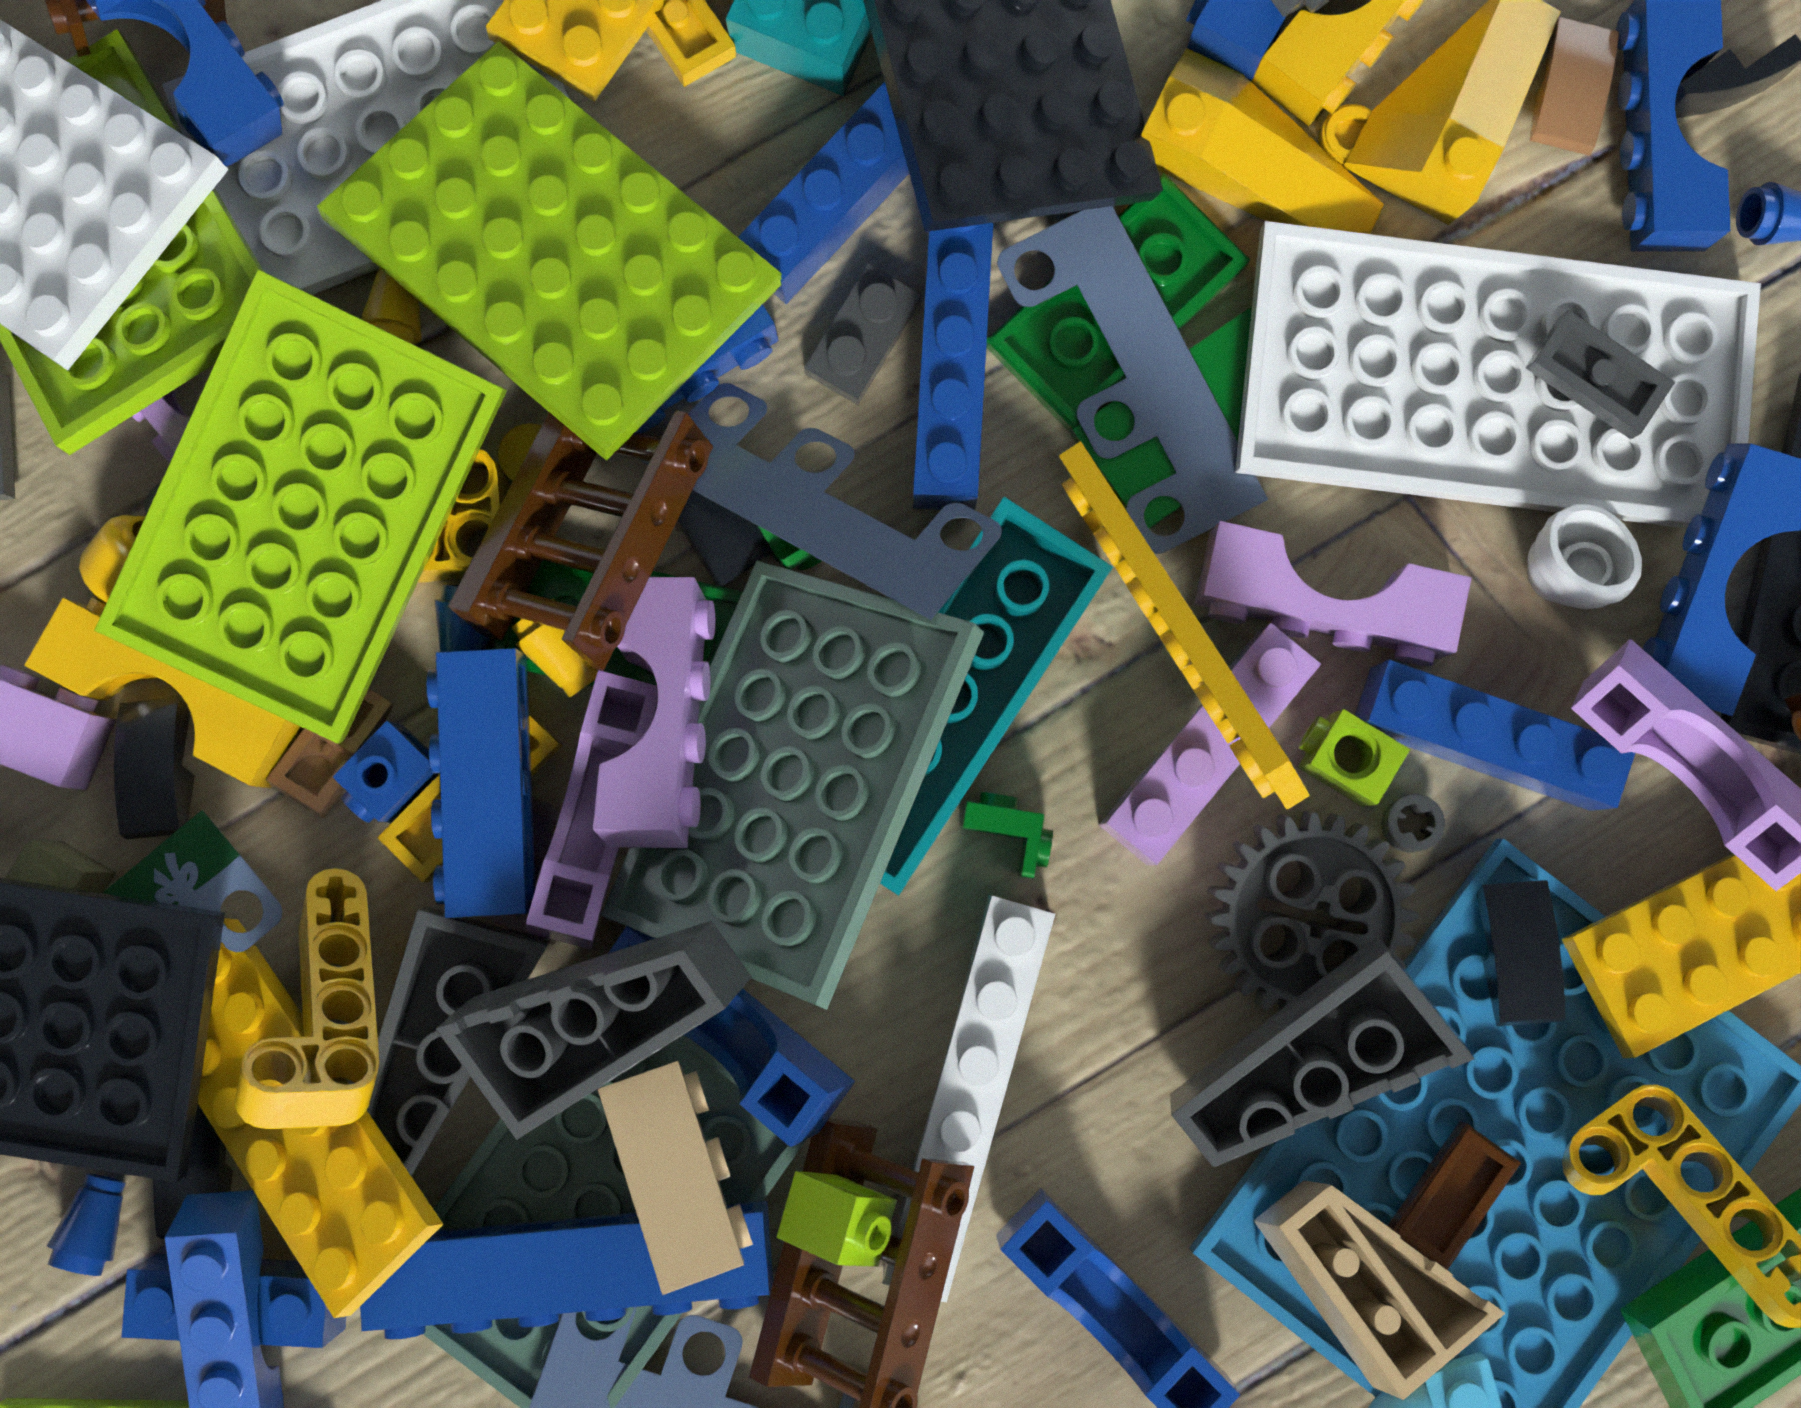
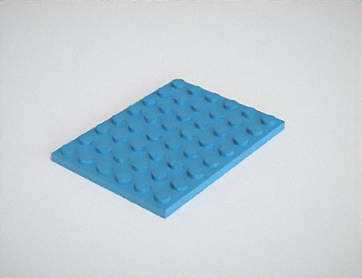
[1189,838,1801,1408]

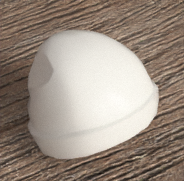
[1527,504,1642,609]

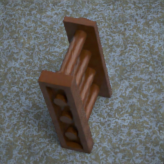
[448,410,713,671]
[749,1118,975,1408]

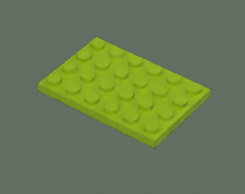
[0,29,264,455]
[317,41,782,461]
[94,269,507,744]

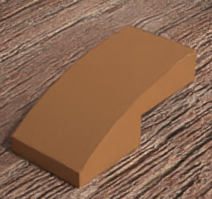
[1530,17,1619,156]
[266,689,394,819]

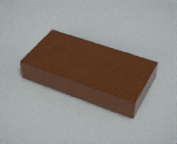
[1387,1121,1521,1270]

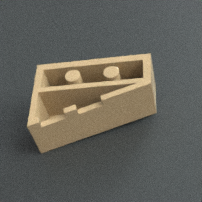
[598,1061,753,1295]
[1253,1180,1505,1400]

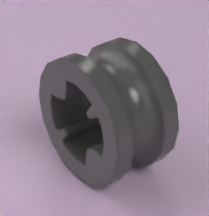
[1381,794,1445,853]

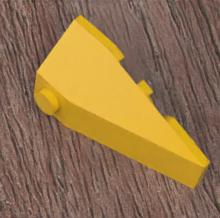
[1343,0,1561,225]
[1141,48,1384,234]

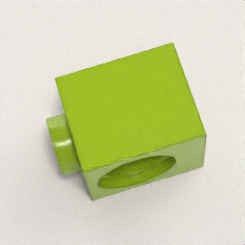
[1297,709,1410,807]
[776,1171,897,1267]

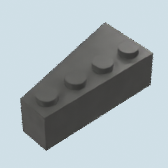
[367,907,551,1177]
[436,920,752,1140]
[1170,937,1475,1168]

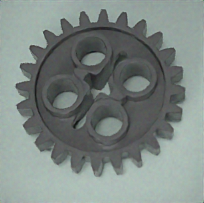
[1205,810,1419,1011]

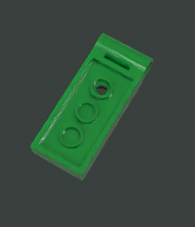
[1620,1188,1801,1408]

